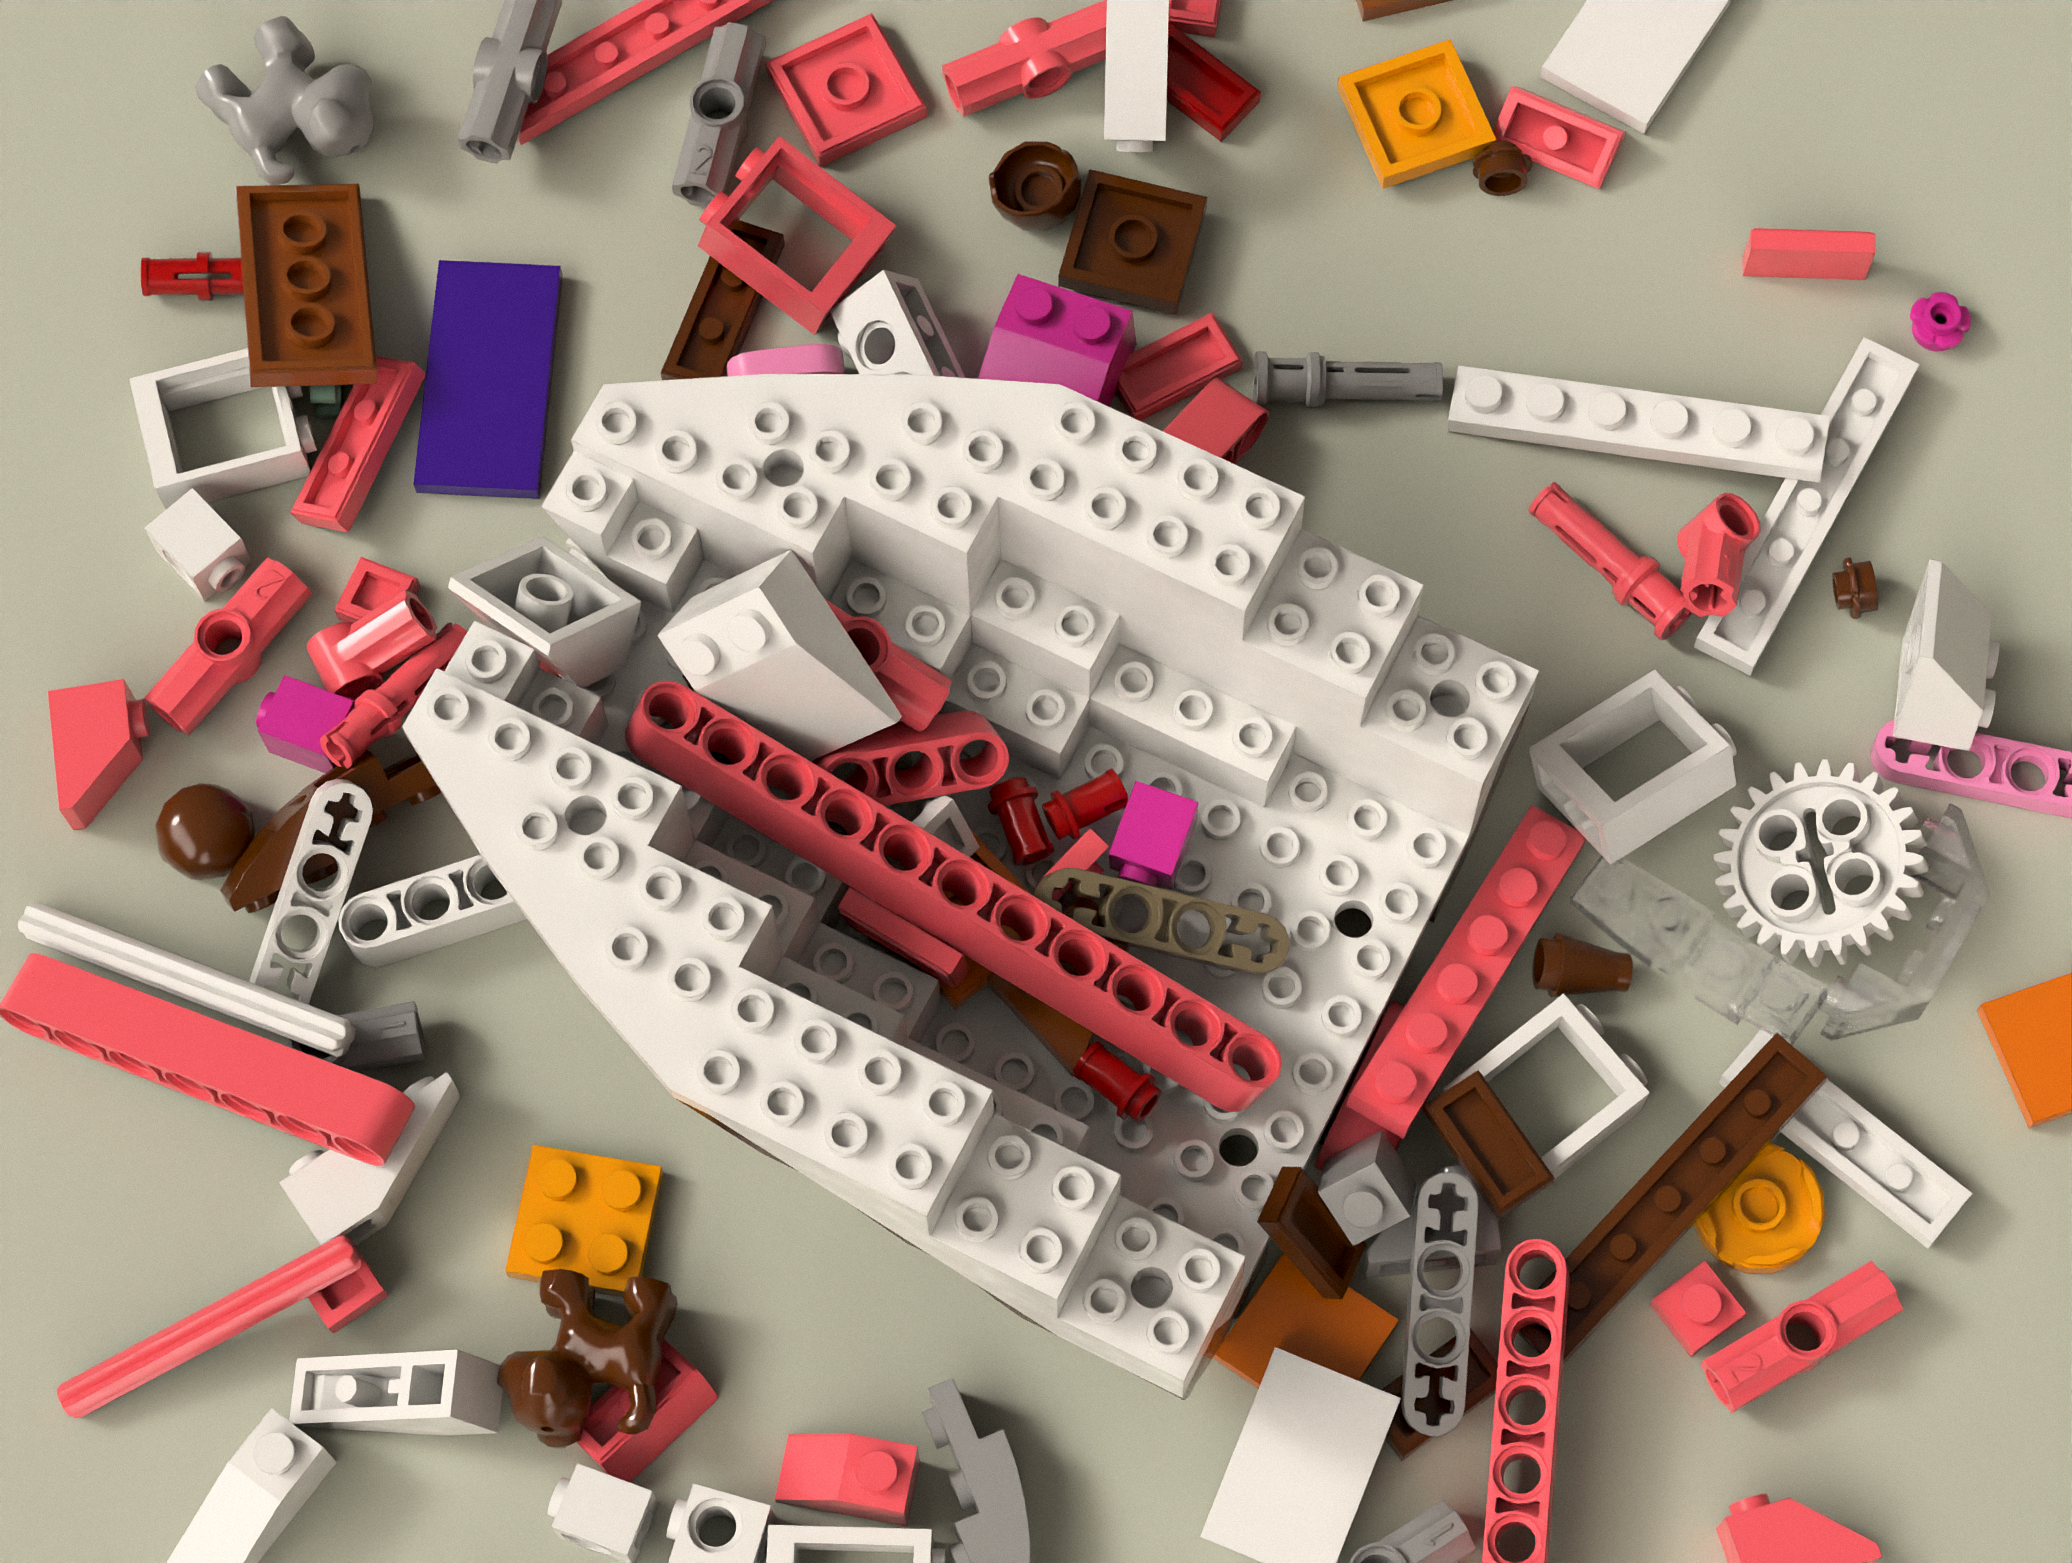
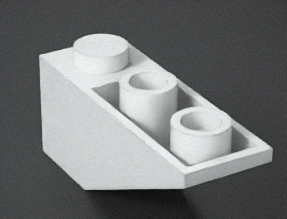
[279,1072,461,1245]

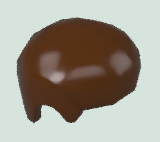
[989,141,1081,231]
[155,783,255,879]

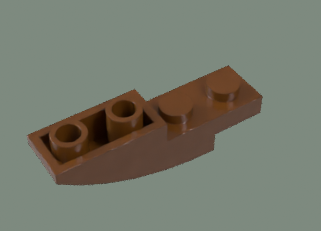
[220,750,441,913]

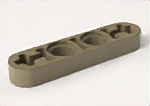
[1034,868,1289,974]

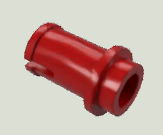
[1042,769,1128,840]
[987,777,1055,866]
[1073,1041,1162,1123]

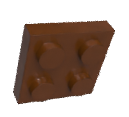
[1058,169,1207,314]

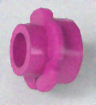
[1910,292,1971,352]

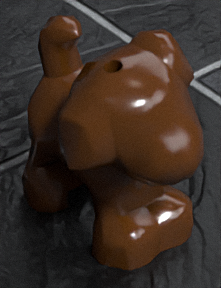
[497,1269,678,1448]

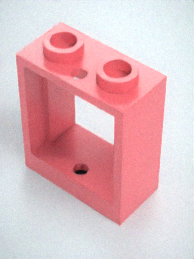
[698,136,897,335]

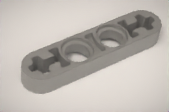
[1401,1172,1478,1436]

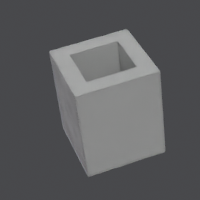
[1318,1130,1417,1246]

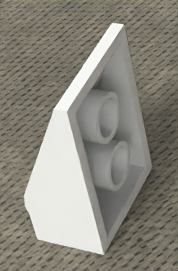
[657,549,902,761]

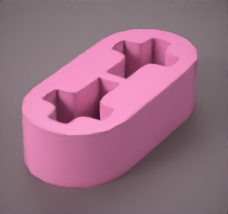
[726,344,845,376]

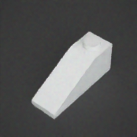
[289,1350,503,1435]
[167,1408,337,1563]

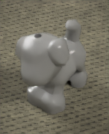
[195,16,374,185]

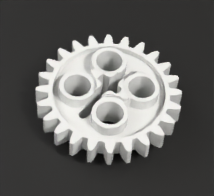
[1714,759,1928,967]

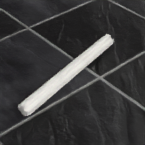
[18,902,356,1057]

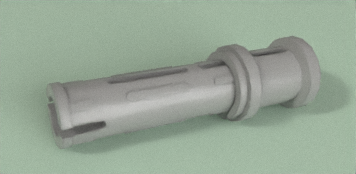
[1253,351,1443,408]

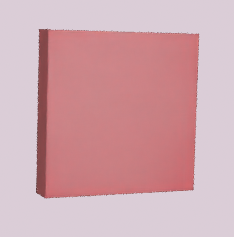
[765,13,927,167]

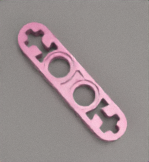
[1870,720,2072,818]

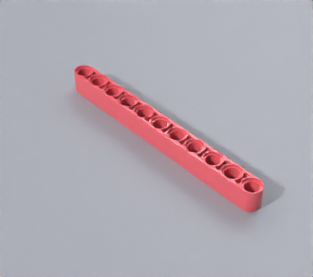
[625,681,1282,1112]

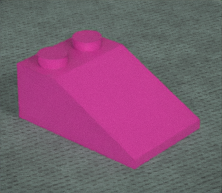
[978,274,1137,407]

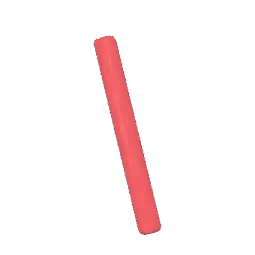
[57,1236,362,1418]

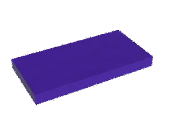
[413,260,563,499]

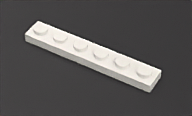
[1694,337,1920,676]
[1448,365,1830,483]

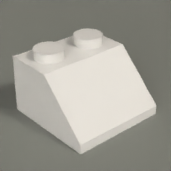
[448,536,641,689]
[1893,559,2000,751]

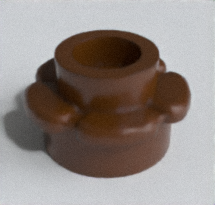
[1473,142,1532,196]
[1832,557,1878,619]

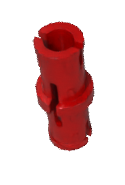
[141,252,243,301]

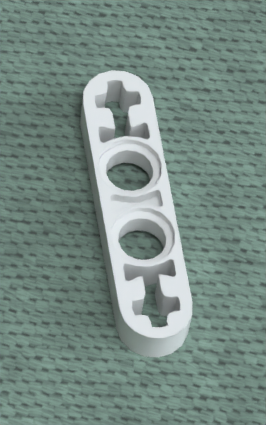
[249,779,373,1005]

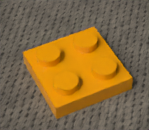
[1337,39,1497,189]
[505,1145,664,1297]

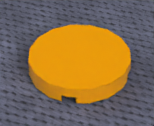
[1693,1143,1825,1274]

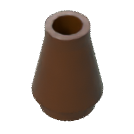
[1532,933,1633,997]

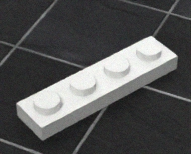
[1718,1028,1973,1249]

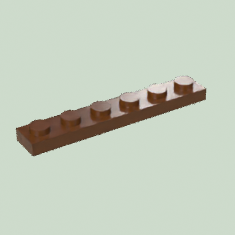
[1517,1033,1827,1363]

